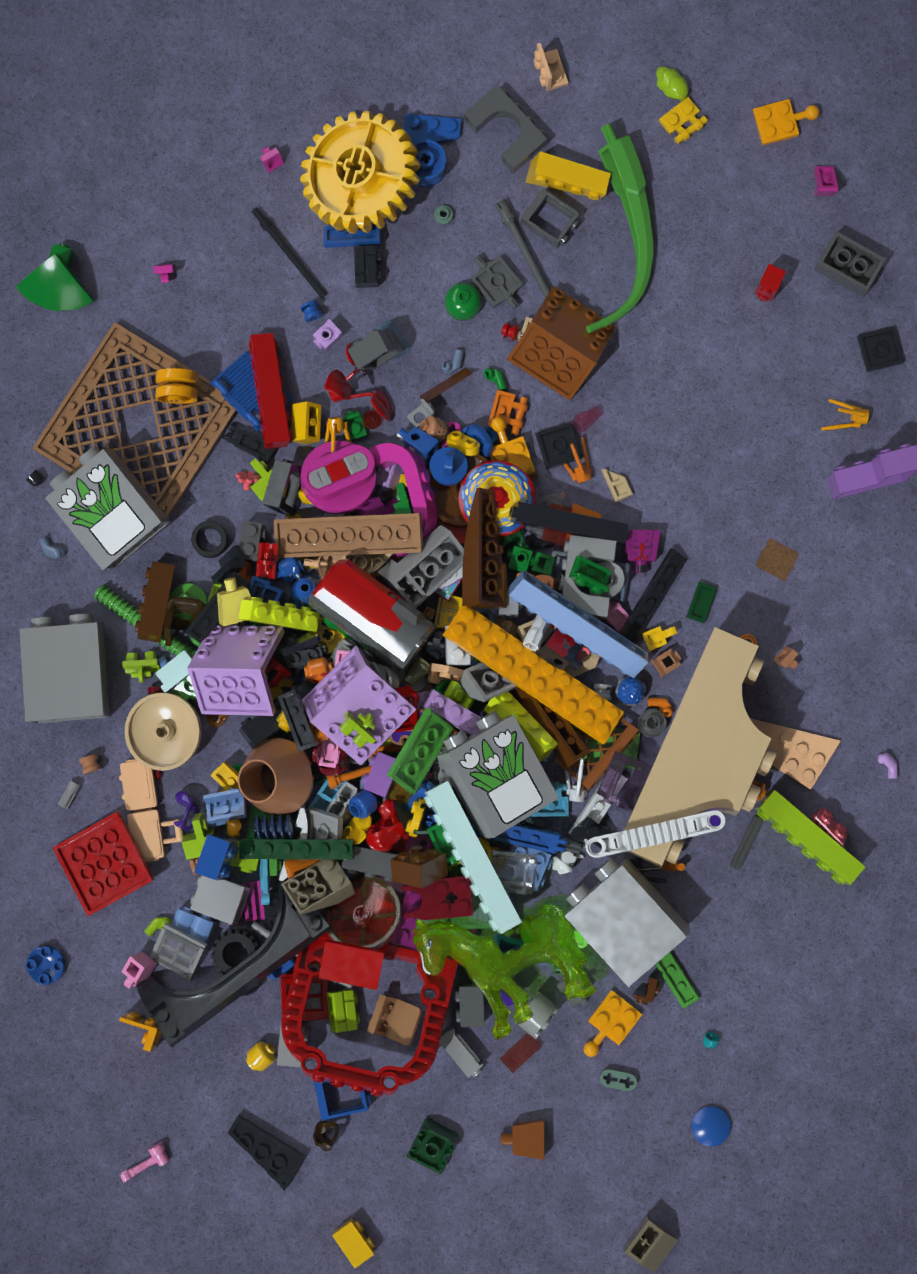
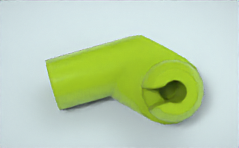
[144,917,172,937]

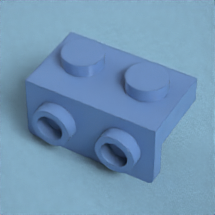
[203,788,247,824]

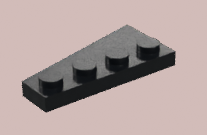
[228,1115,306,1191]

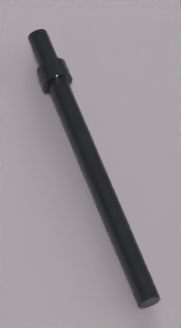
[251,207,327,299]

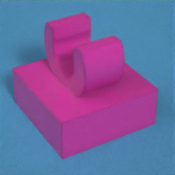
[260,146,284,173]
[153,264,175,283]

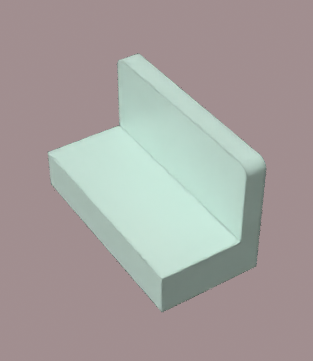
[156,650,192,693]

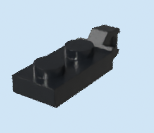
[424,630,446,669]

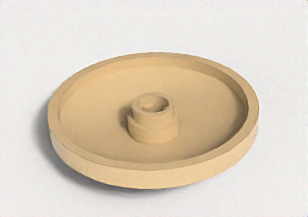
[125,693,202,771]

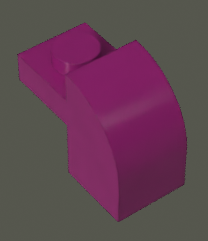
[356,497,398,516]

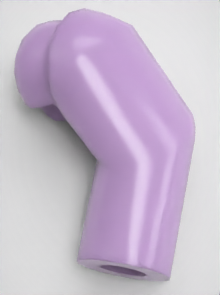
[878,753,898,779]

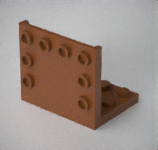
[507,286,616,400]

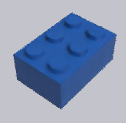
[194,834,239,881]

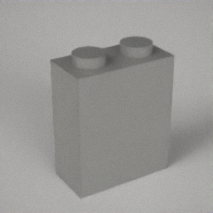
[190,875,251,925]

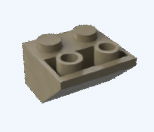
[623,1215,678,1273]

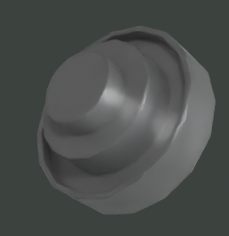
[638,709,666,738]

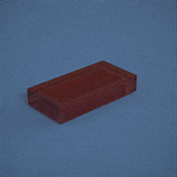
[500,1033,542,1073]

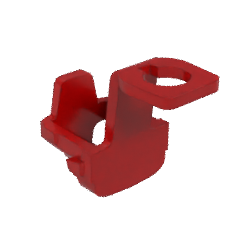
[265,634,293,689]

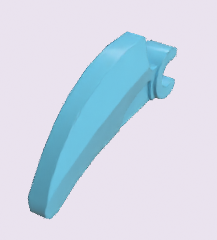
[260,859,270,905]

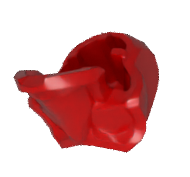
[366,799,406,852]

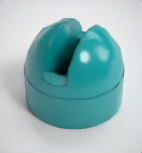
[703,1032,720,1049]

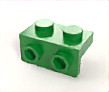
[569,555,611,594]

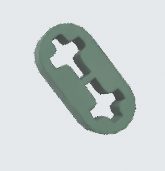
[600,1069,637,1091]

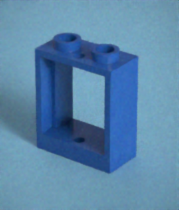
[314,1080,372,1121]

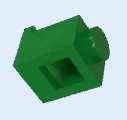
[529,552,555,576]

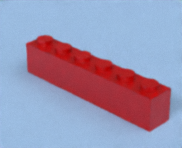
[248,333,292,449]

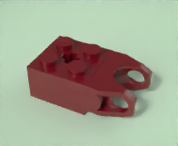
[401,876,473,920]

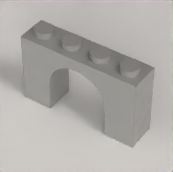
[559,535,616,620]

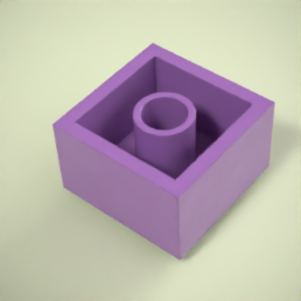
[362,752,395,798]

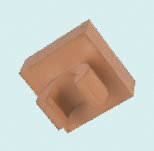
[773,647,799,670]

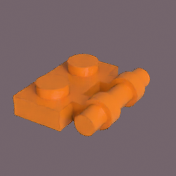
[487,390,528,435]

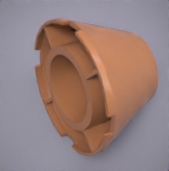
[238,738,314,816]

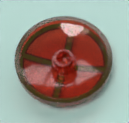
[323,876,402,949]

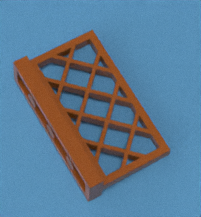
[554,717,640,791]

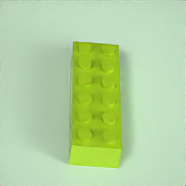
[754,790,865,885]

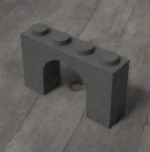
[464,85,547,174]

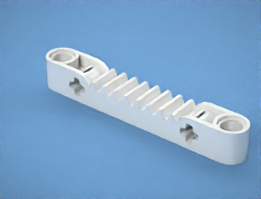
[586,810,725,858]

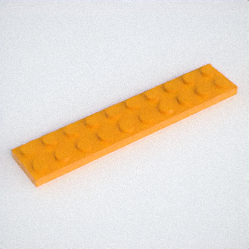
[442,606,624,744]

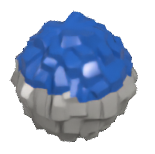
[615,675,647,707]

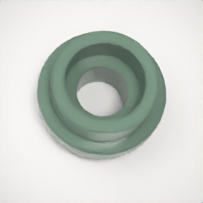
[434,205,453,225]

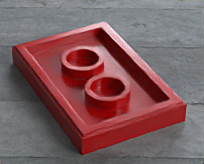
[319,939,385,990]

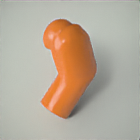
[647,697,673,717]

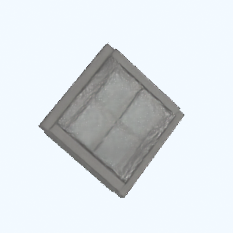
[150,922,207,980]

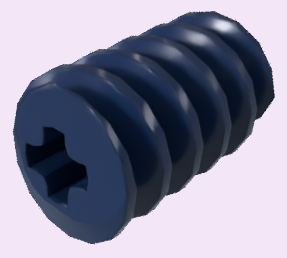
[254,814,295,839]

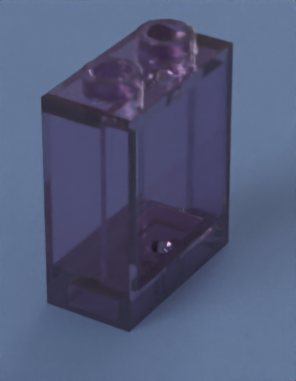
[597,751,653,810]

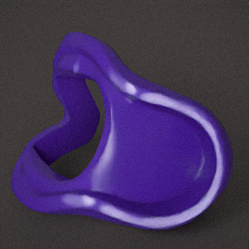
[174,790,199,831]

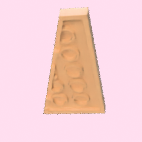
[750,718,841,790]

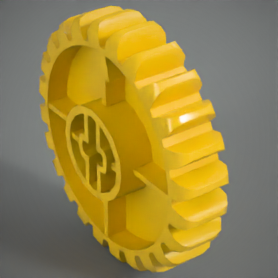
[300,111,420,234]

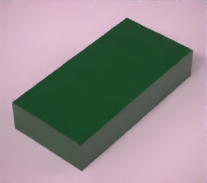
[686,581,717,624]

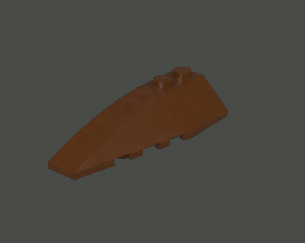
[462,487,507,608]

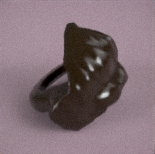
[313,1121,339,1152]

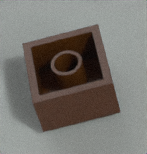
[390,846,448,888]

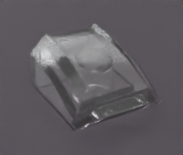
[491,850,538,895]

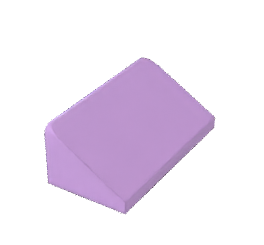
[376,464,402,490]

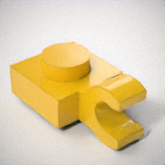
[642,626,677,651]

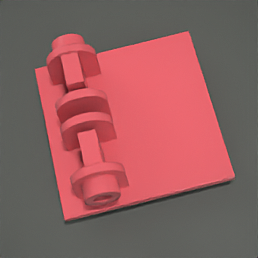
[810,807,848,846]

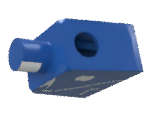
[396,427,439,470]

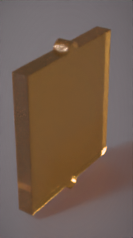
[755,538,799,581]

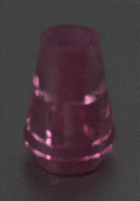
[572,407,601,433]

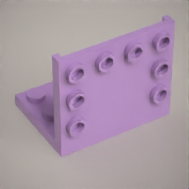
[187,625,284,716]
[302,645,416,765]

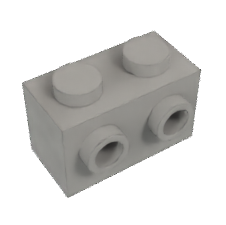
[498,588,522,618]

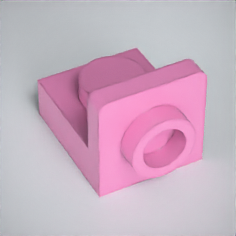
[606,600,629,632]

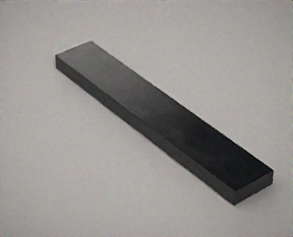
[619,549,687,644]

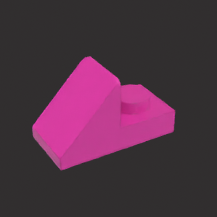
[814,166,839,196]

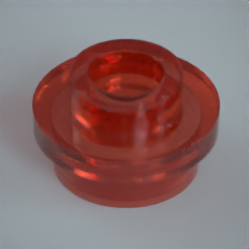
[362,410,381,429]

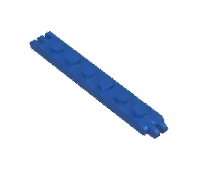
[424,806,568,854]

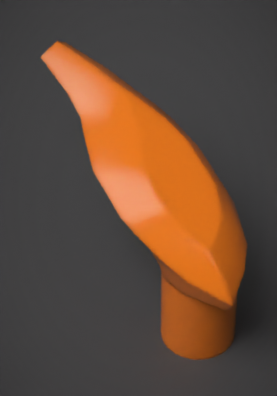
[651,860,686,871]

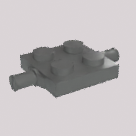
[470,255,523,309]

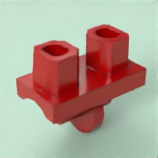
[256,542,279,579]

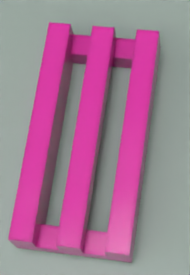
[242,880,265,921]

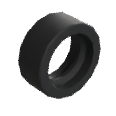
[191,521,229,558]

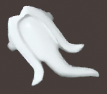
[552,844,586,874]

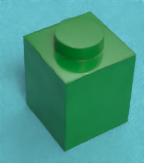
[49,243,74,269]

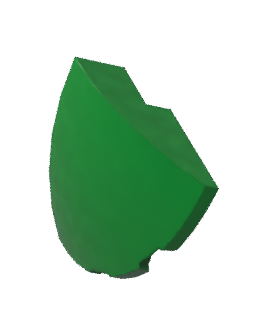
[16,254,94,311]

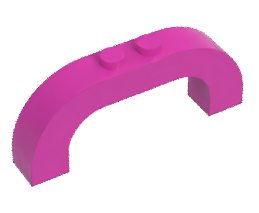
[370,443,437,557]

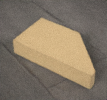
[601,469,633,502]

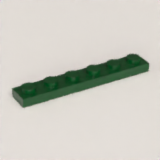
[239,839,355,860]

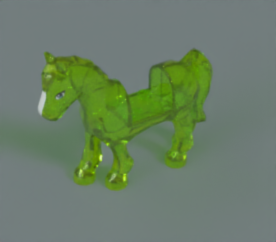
[412,903,597,1040]

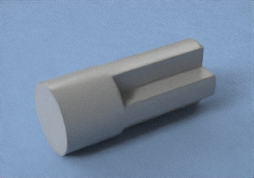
[57,780,81,809]

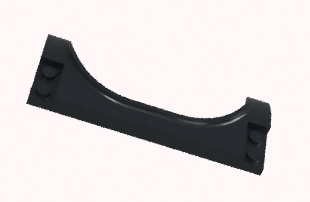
[136,877,332,1047]

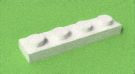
[569,768,627,844]

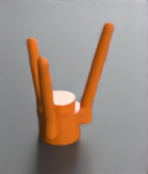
[564,437,592,484]

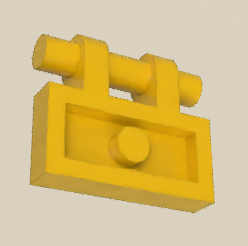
[659,97,708,144]

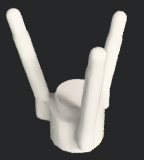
[565,759,588,802]

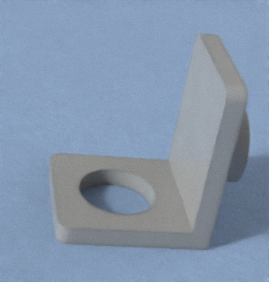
[407,398,435,427]

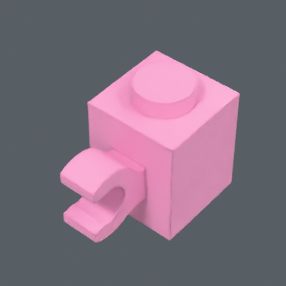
[121,952,157,989]

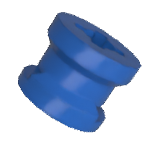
[300,300,323,322]

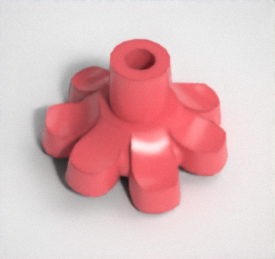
[236,471,260,490]

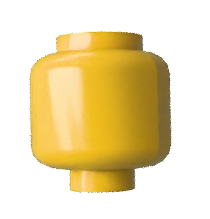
[246,1042,275,1071]

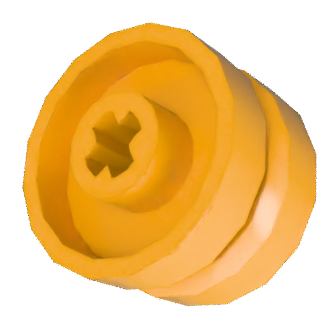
[155,368,198,404]

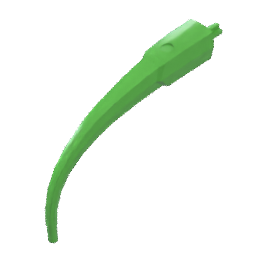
[586,123,653,333]

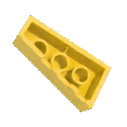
[525,151,611,200]

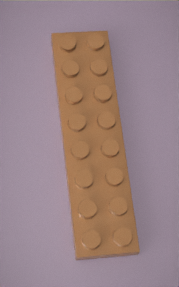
[274,513,423,558]

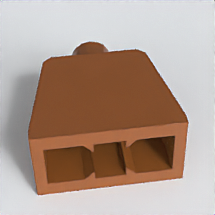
[500,1119,544,1160]

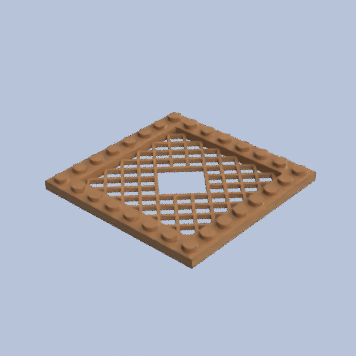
[32,322,237,517]

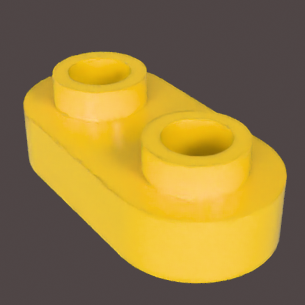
[447,431,480,456]

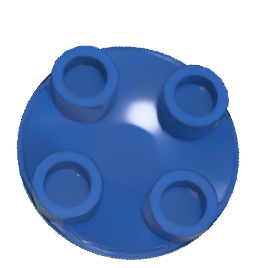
[25,945,65,985]
[691,1106,731,1146]

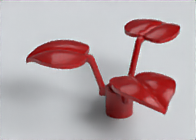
[324,342,392,422]

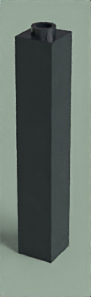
[509,502,629,545]

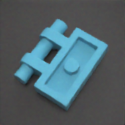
[531,781,569,817]

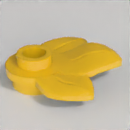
[342,816,372,845]

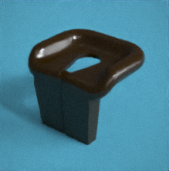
[164,597,205,646]

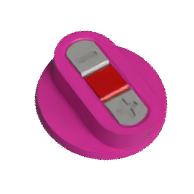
[300,441,377,514]

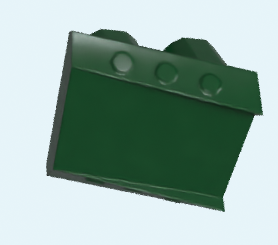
[407,1118,460,1174]

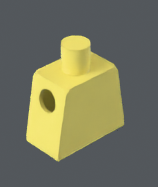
[217,577,251,626]

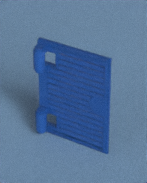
[210,351,294,432]

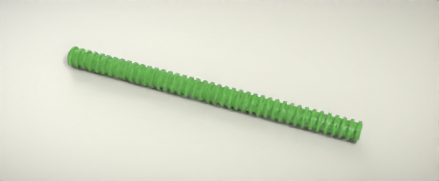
[94,584,292,735]

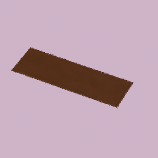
[419,367,472,403]

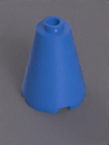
[290,574,321,612]

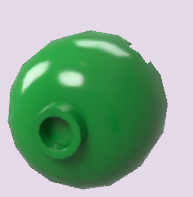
[445,282,482,321]

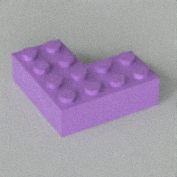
[827,443,917,500]

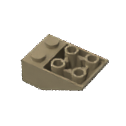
[281,859,355,915]

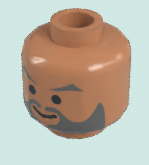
[419,416,448,442]

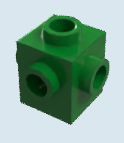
[505,545,534,572]

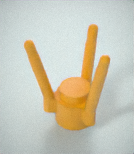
[821,399,869,431]
[324,417,352,453]

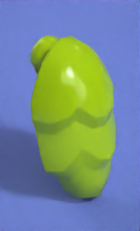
[656,66,689,101]

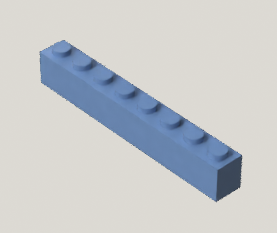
[509,570,648,678]

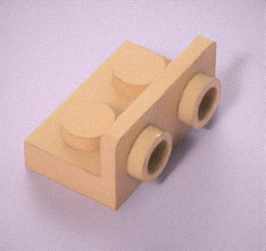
[427,663,464,685]

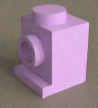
[313,319,343,351]

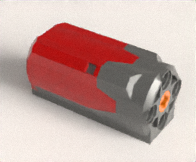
[308,559,437,674]

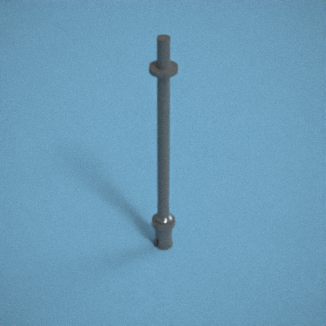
[495,199,550,298]

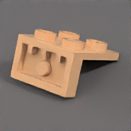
[533,43,568,92]

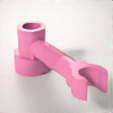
[120,1141,170,1182]

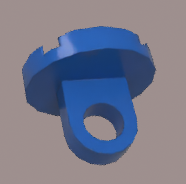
[461,424,498,459]
[429,447,468,486]

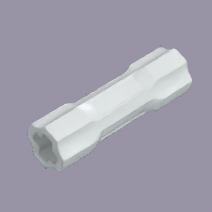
[523,614,549,651]

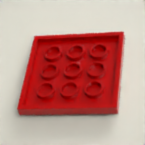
[53,811,155,917]

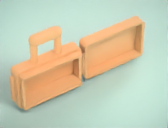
[119,759,184,862]

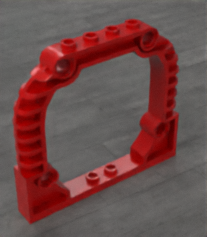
[281,932,458,1097]

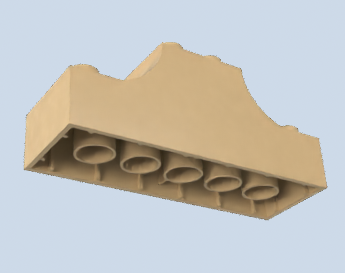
[624,627,777,867]

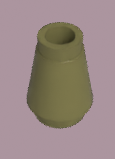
[404,657,431,686]

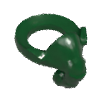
[500,530,526,554]

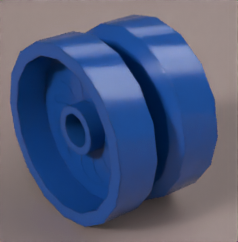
[413,139,446,187]

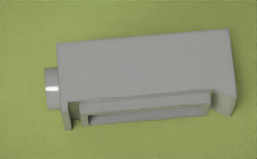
[440,1027,483,1078]

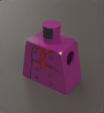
[624,530,660,574]

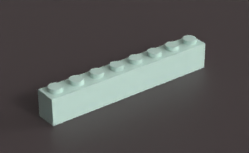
[424,781,522,934]

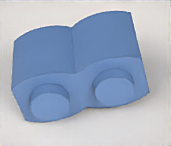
[171,906,216,944]

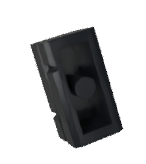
[354,246,382,288]

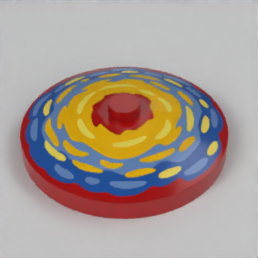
[458,461,536,538]

